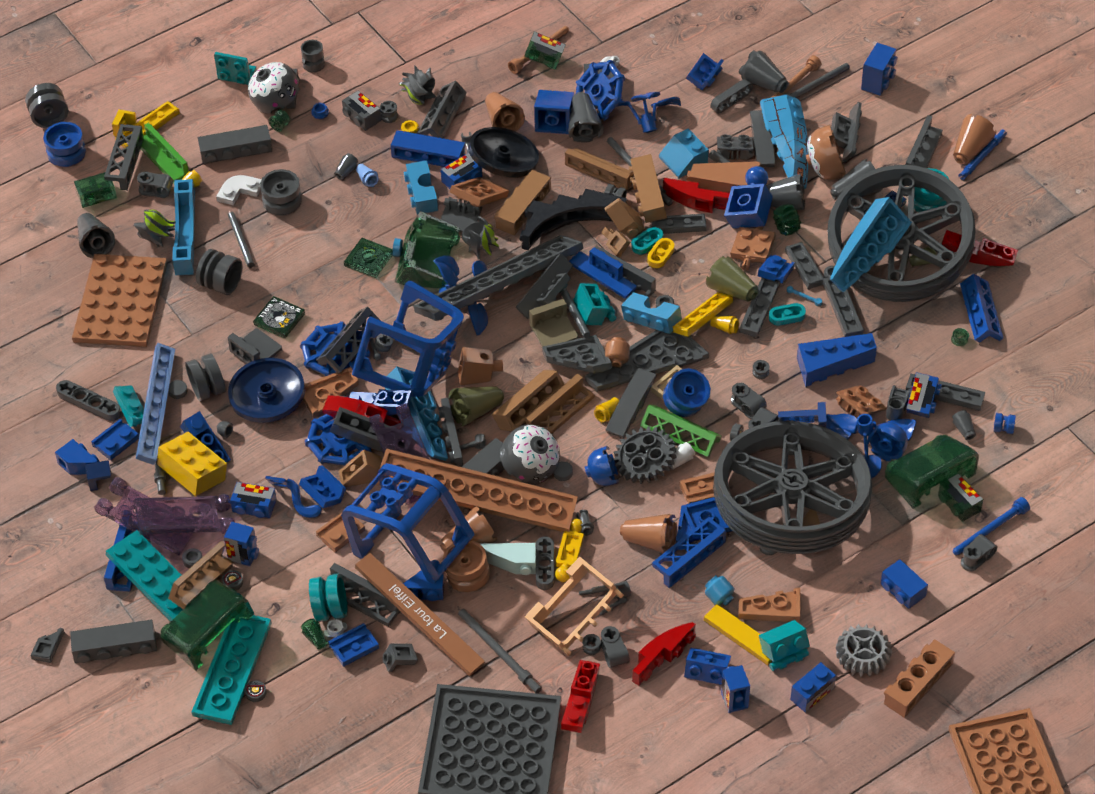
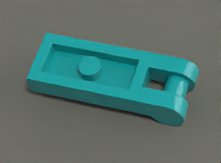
[113,385,144,427]

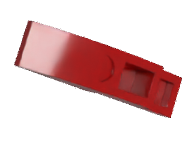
[663,178,730,213]
[941,229,1018,266]
[322,395,402,430]
[632,622,696,686]
[561,660,600,733]

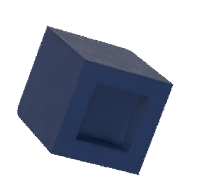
[85,460,112,491]

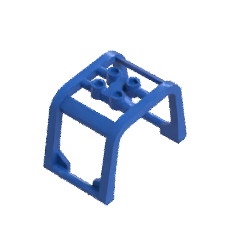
[352,281,464,397]
[341,463,475,584]

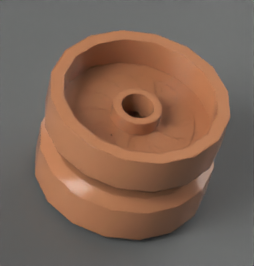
[442,540,491,592]

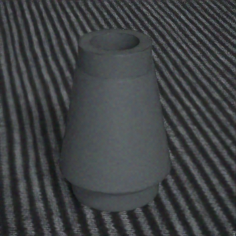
[334,153,358,180]
[952,410,976,440]

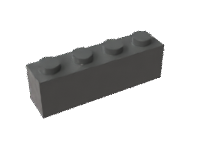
[197,125,272,164]
[330,407,413,453]
[458,438,505,508]
[70,619,157,663]

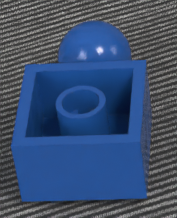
[724,166,773,228]

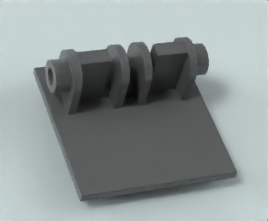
[717,134,753,160]
[438,197,483,232]

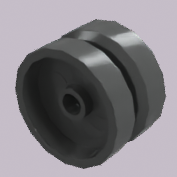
[25,83,69,128]
[260,169,302,215]
[185,353,226,402]

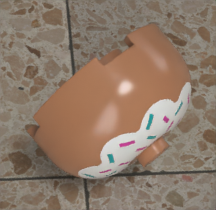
[806,125,846,180]

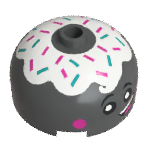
[248,62,300,114]
[500,425,560,485]

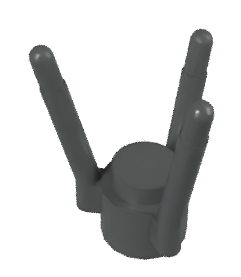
[579,581,631,615]

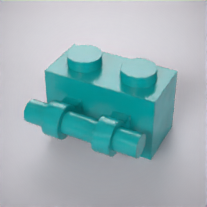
[573,283,616,325]
[758,620,810,671]

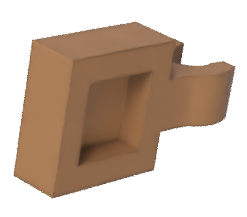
[601,227,631,256]

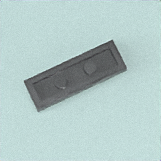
[651,214,707,234]
[785,242,824,289]

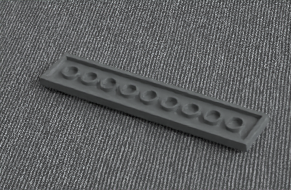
[413,235,584,321]

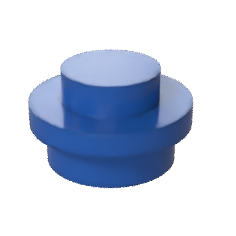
[311,103,329,119]

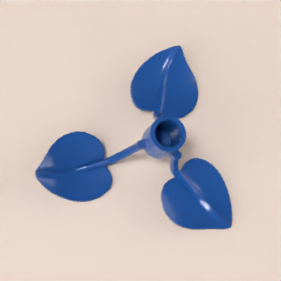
[605,92,681,133]
[433,256,488,336]
[826,414,916,479]

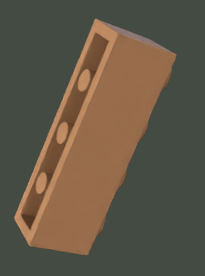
[629,154,667,223]
[494,170,551,236]
[492,370,564,431]

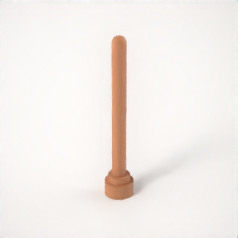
[508,26,569,74]
[771,55,822,98]

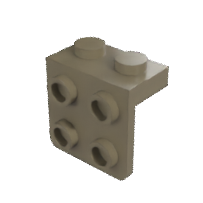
[529,299,578,347]

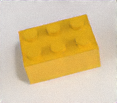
[157,432,227,496]

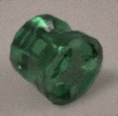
[268,109,291,132]

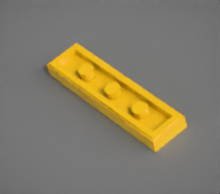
[115,101,180,148]
[673,292,733,337]
[704,605,772,665]

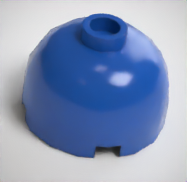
[868,422,908,461]
[585,446,619,486]

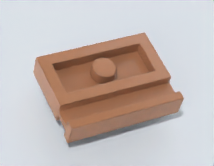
[680,472,715,504]
[316,512,365,553]

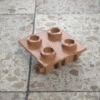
[836,385,887,418]

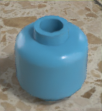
[705,576,735,606]

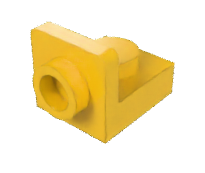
[112,109,137,137]

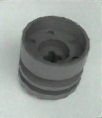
[196,249,243,295]

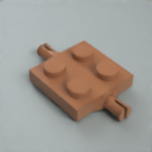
[730,226,775,271]

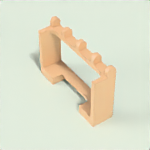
[525,557,624,656]

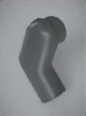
[708,150,730,163]

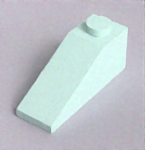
[480,543,536,575]

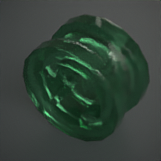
[951,328,969,346]

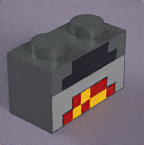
[342,91,381,131]

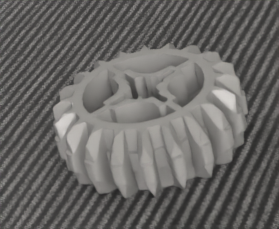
[836,624,892,677]

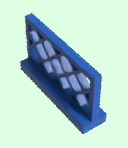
[778,402,827,428]

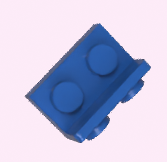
[684,648,731,685]

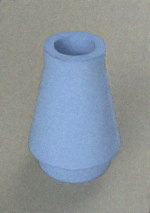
[356,164,379,187]

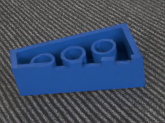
[797,333,877,387]

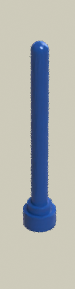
[953,497,1030,555]

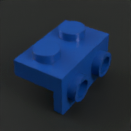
[686,53,724,90]
[299,465,346,508]

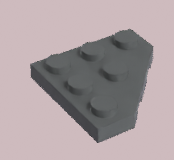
[542,335,612,373]

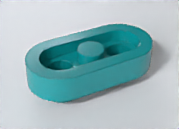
[631,227,663,255]
[769,303,806,326]

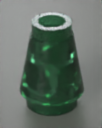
[301,618,328,650]

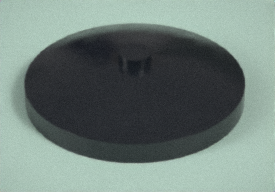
[468,127,539,178]

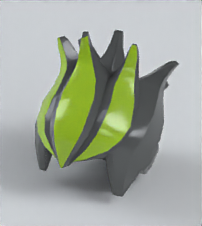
[399,65,436,105]
[134,209,176,247]
[461,216,499,260]

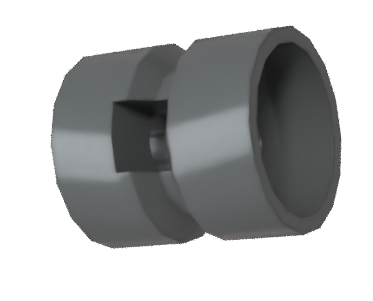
[301,39,325,73]

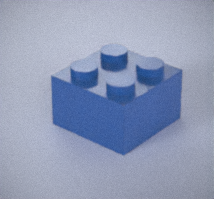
[861,43,898,96]

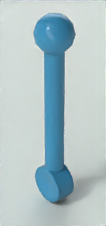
[786,286,822,306]

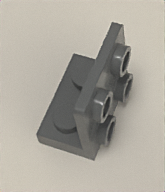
[227,328,282,364]

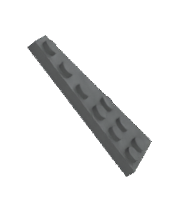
[585,330,709,392]

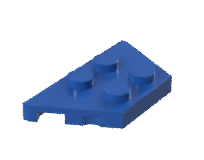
[676,497,732,543]

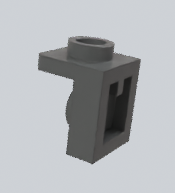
[383,643,418,672]

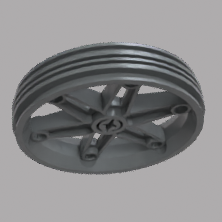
[828,165,975,302]
[713,421,872,554]

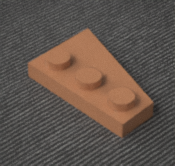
[303,367,359,418]
[738,587,800,622]

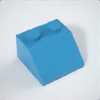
[659,128,709,179]

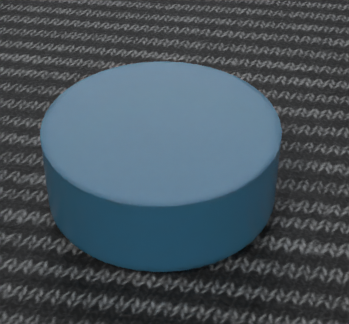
[393,238,403,257]

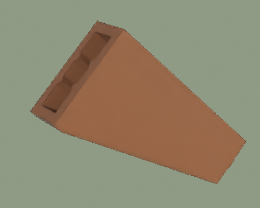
[686,161,760,193]

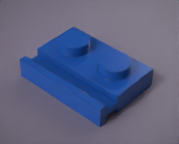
[757,255,795,284]
[91,419,139,461]
[328,623,379,667]

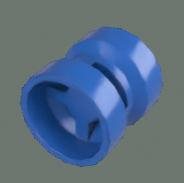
[993,413,1016,434]

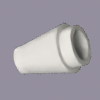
[669,442,695,470]

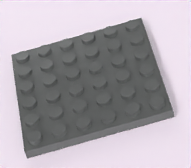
[418,684,561,794]

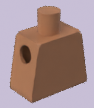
[457,347,503,385]

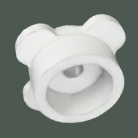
[324,619,347,638]

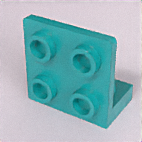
[214,52,257,85]

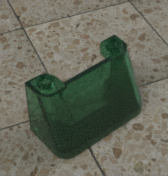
[395,211,461,289]
[885,434,979,509]
[161,580,255,671]

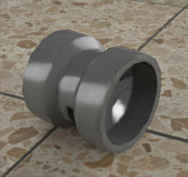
[604,184,627,198]

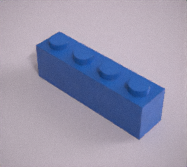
[391,130,465,167]

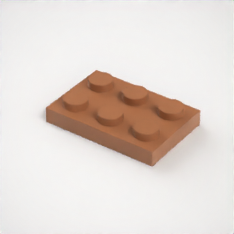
[450,177,509,207]

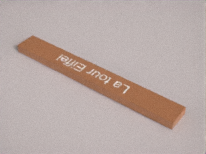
[355,553,485,677]

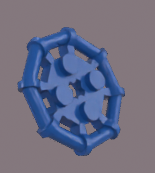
[576,60,625,121]
[300,321,370,376]
[305,414,372,466]

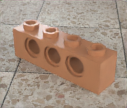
[884,639,955,718]

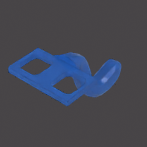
[265,476,322,518]

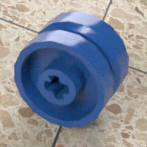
[43,122,86,167]
[663,368,711,417]

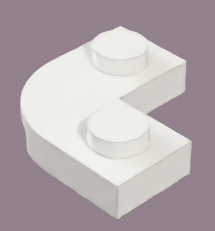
[216,175,262,205]

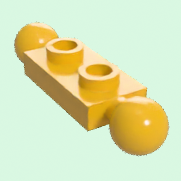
[555,518,584,582]

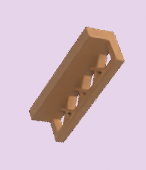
[565,148,635,190]
[525,373,595,434]
[168,541,233,610]

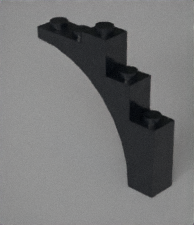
[520,189,627,250]

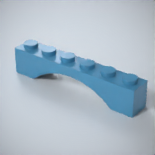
[172,179,195,275]

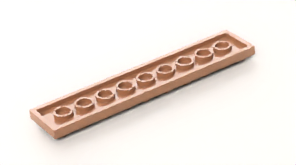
[376,449,578,532]

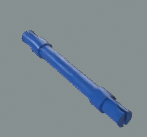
[958,129,1007,180]

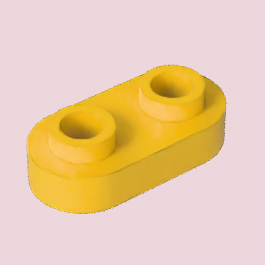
[647,238,674,268]

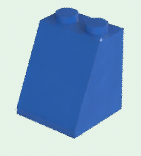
[534,90,574,134]

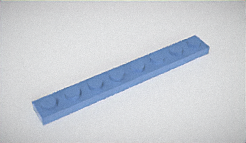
[136,343,175,465]

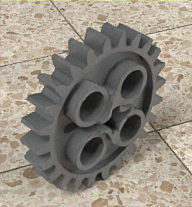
[613,426,677,484]

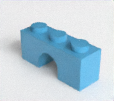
[403,160,438,215]
[621,292,682,334]

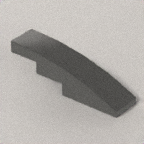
[750,110,775,168]
[606,368,657,439]

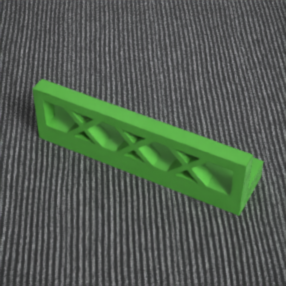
[141,122,189,184]
[640,405,722,457]

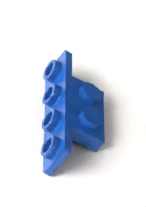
[569,247,636,298]

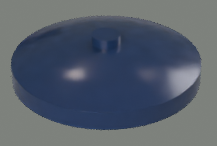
[228,358,305,423]

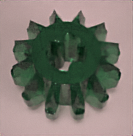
[773,204,801,236]

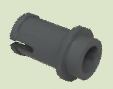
[576,510,594,536]

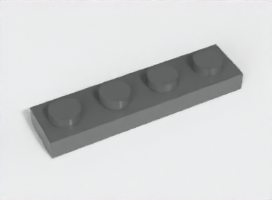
[823,277,864,337]
[739,278,780,337]
[906,374,985,411]
[438,398,463,467]

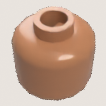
[605,337,630,367]

